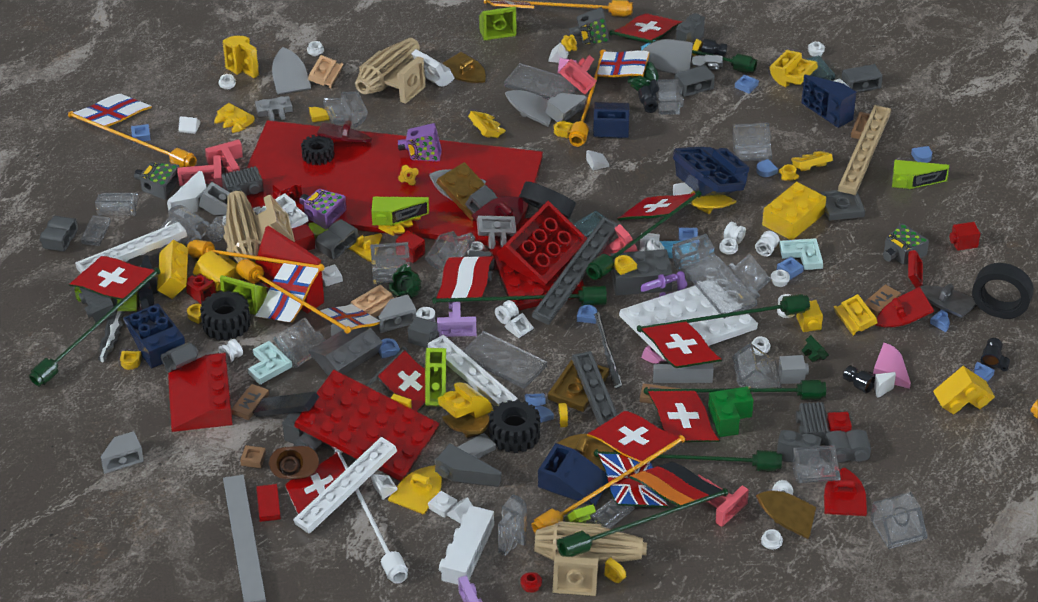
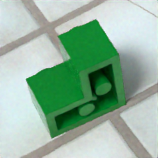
[708,386,754,438]

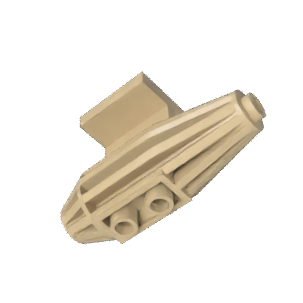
[355,38,426,104]
[223,191,295,263]
[535,521,647,596]

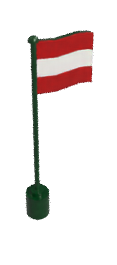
[432,256,607,305]

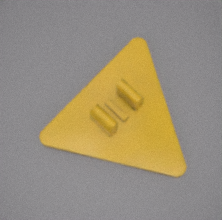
[348,233,382,262]

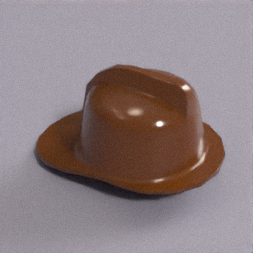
[269,446,319,479]

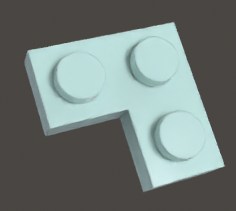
[779,238,823,270]
[248,341,292,385]

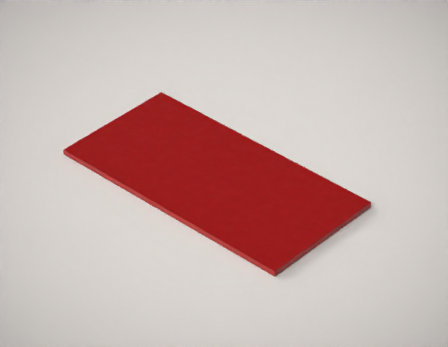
[246,120,543,246]

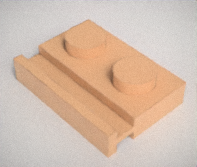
[308,55,343,88]
[351,284,397,317]

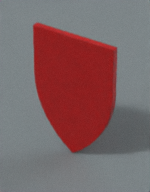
[875,287,934,327]
[824,467,867,516]

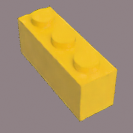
[157,239,188,299]

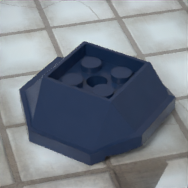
[672,146,750,196]

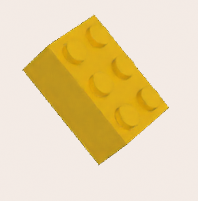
[762,182,826,240]

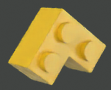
[933,366,995,415]

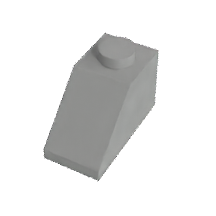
[545,93,587,122]
[199,182,230,215]
[379,295,416,333]
[101,431,144,474]

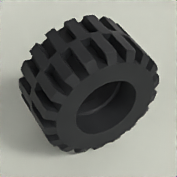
[200,291,251,341]
[489,400,540,453]

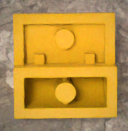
[223,36,259,78]
[770,50,818,87]
[193,251,244,291]
[438,382,493,418]

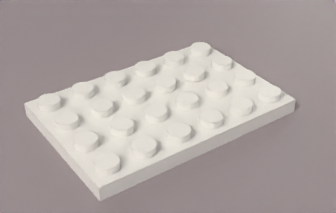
[619,280,758,360]

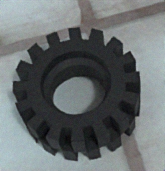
[301,135,334,165]

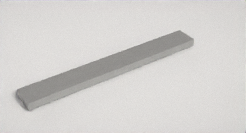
[223,474,266,602]

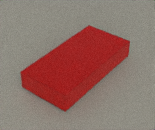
[908,250,923,288]
[256,484,281,522]

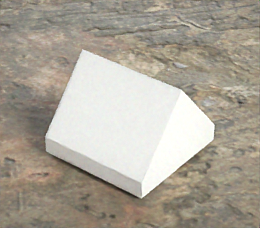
[549,43,569,63]
[179,116,200,134]
[371,474,398,500]
[447,497,473,524]

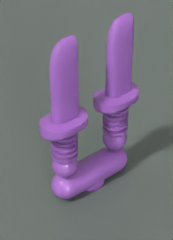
[641,271,687,298]

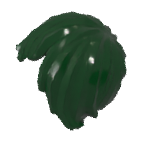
[628,61,659,91]
[389,264,422,299]

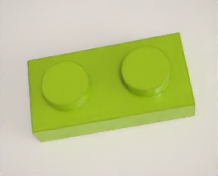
[564,504,596,523]

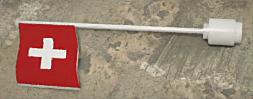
[285,449,408,583]

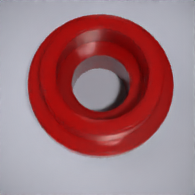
[520,572,542,593]

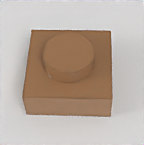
[240,445,266,468]

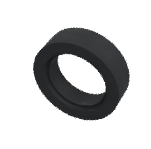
[519,181,576,219]
[972,263,1034,319]

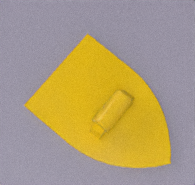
[690,191,736,214]
[388,465,442,515]

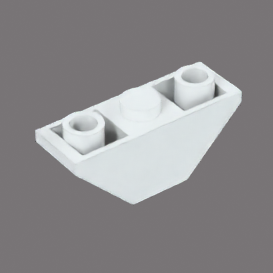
[167,171,207,216]

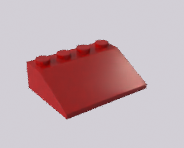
[496,201,587,286]
[255,225,324,314]
[168,353,233,432]

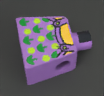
[398,123,442,161]
[299,189,346,229]

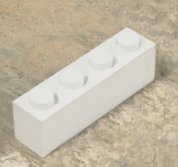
[439,505,494,585]

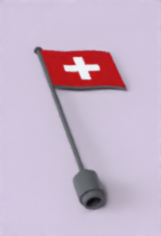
[294,346,425,451]

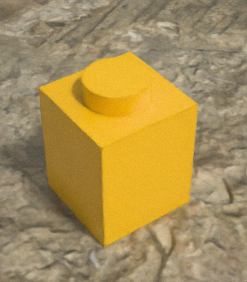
[796,300,823,332]

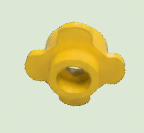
[561,34,577,52]
[779,164,799,181]
[398,165,419,185]

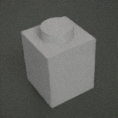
[778,355,809,384]

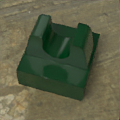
[802,335,829,362]

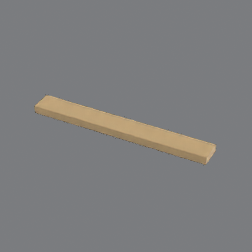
[838,105,891,195]

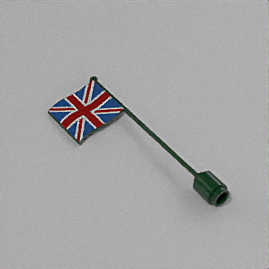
[594,449,782,508]

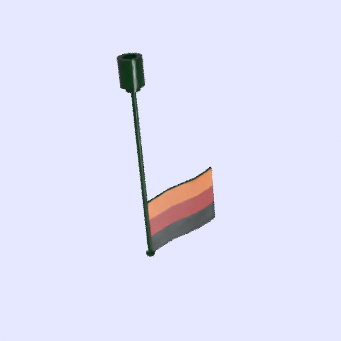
[557,462,729,557]

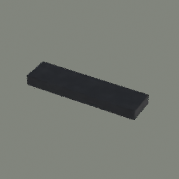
[253,392,319,417]

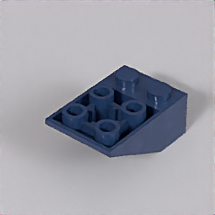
[801,75,857,128]
[593,102,629,138]
[123,304,185,369]
[538,443,608,507]

